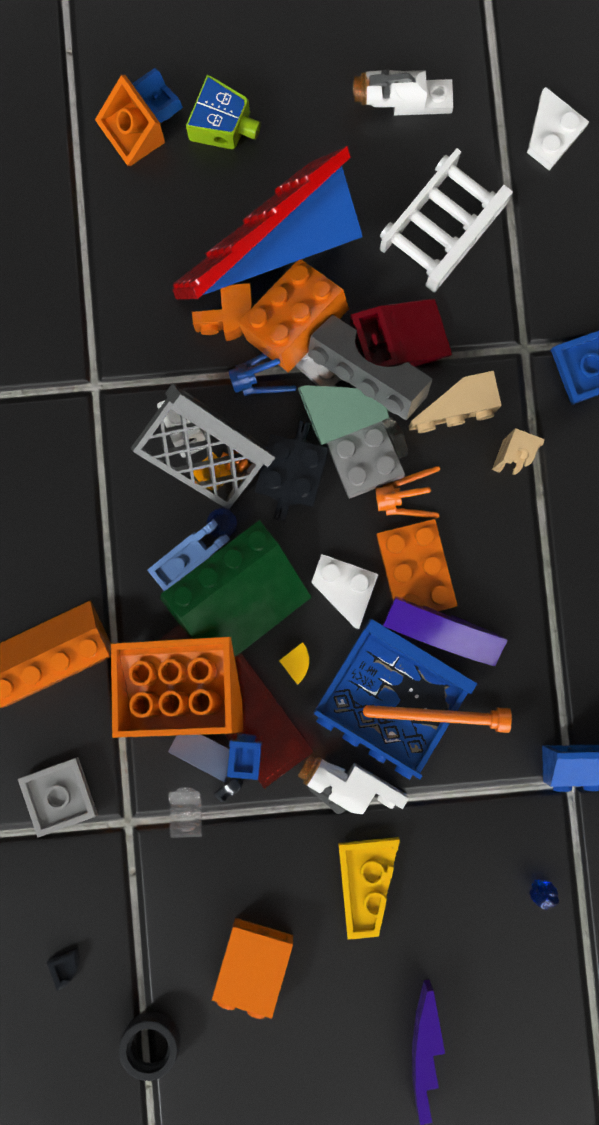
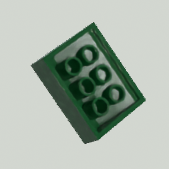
[160,520,311,657]

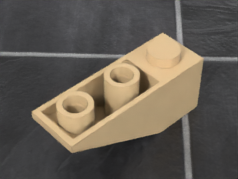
[409,371,502,433]

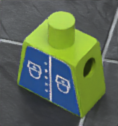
[186,75,261,149]

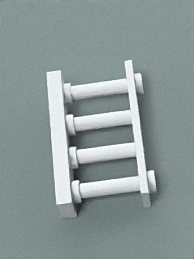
[380,148,513,293]

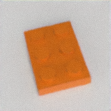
[376,519,458,611]

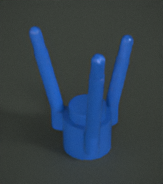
[228,353,297,396]

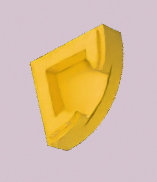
[279,642,309,685]

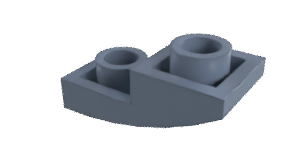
[168,735,230,783]

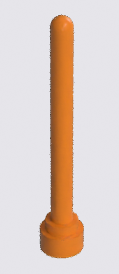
[363,705,512,733]

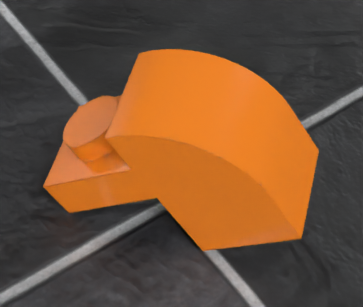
[192,283,253,341]

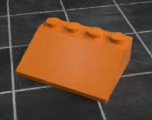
[111,637,243,738]

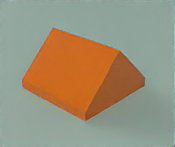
[95,75,165,166]

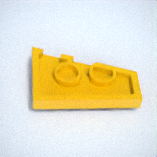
[338,837,400,940]

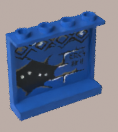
[314,619,477,780]

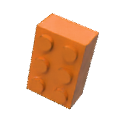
[238,259,349,373]

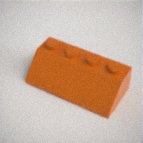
[0,601,111,708]

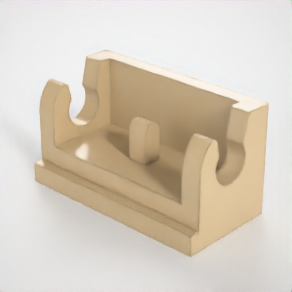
[492,428,545,475]

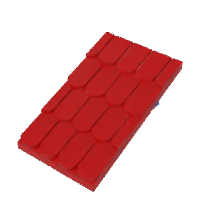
[172,146,363,299]

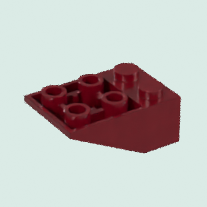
[350,299,452,367]

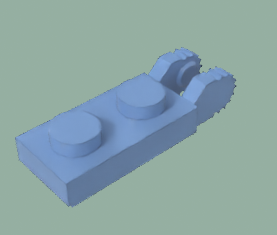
[147,519,230,591]

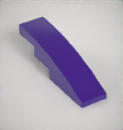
[383,596,508,666]
[412,979,445,1125]

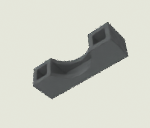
[308,315,433,420]

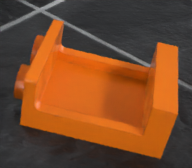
[212,918,294,1019]

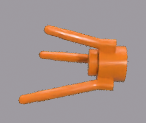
[375,466,440,518]

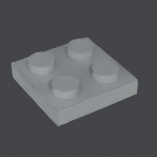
[327,421,405,499]
[18,757,98,838]

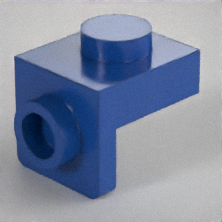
[133,68,183,123]
[227,734,262,780]

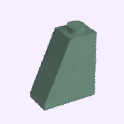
[298,385,390,445]

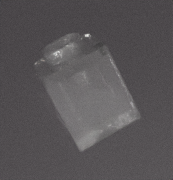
[168,788,202,838]

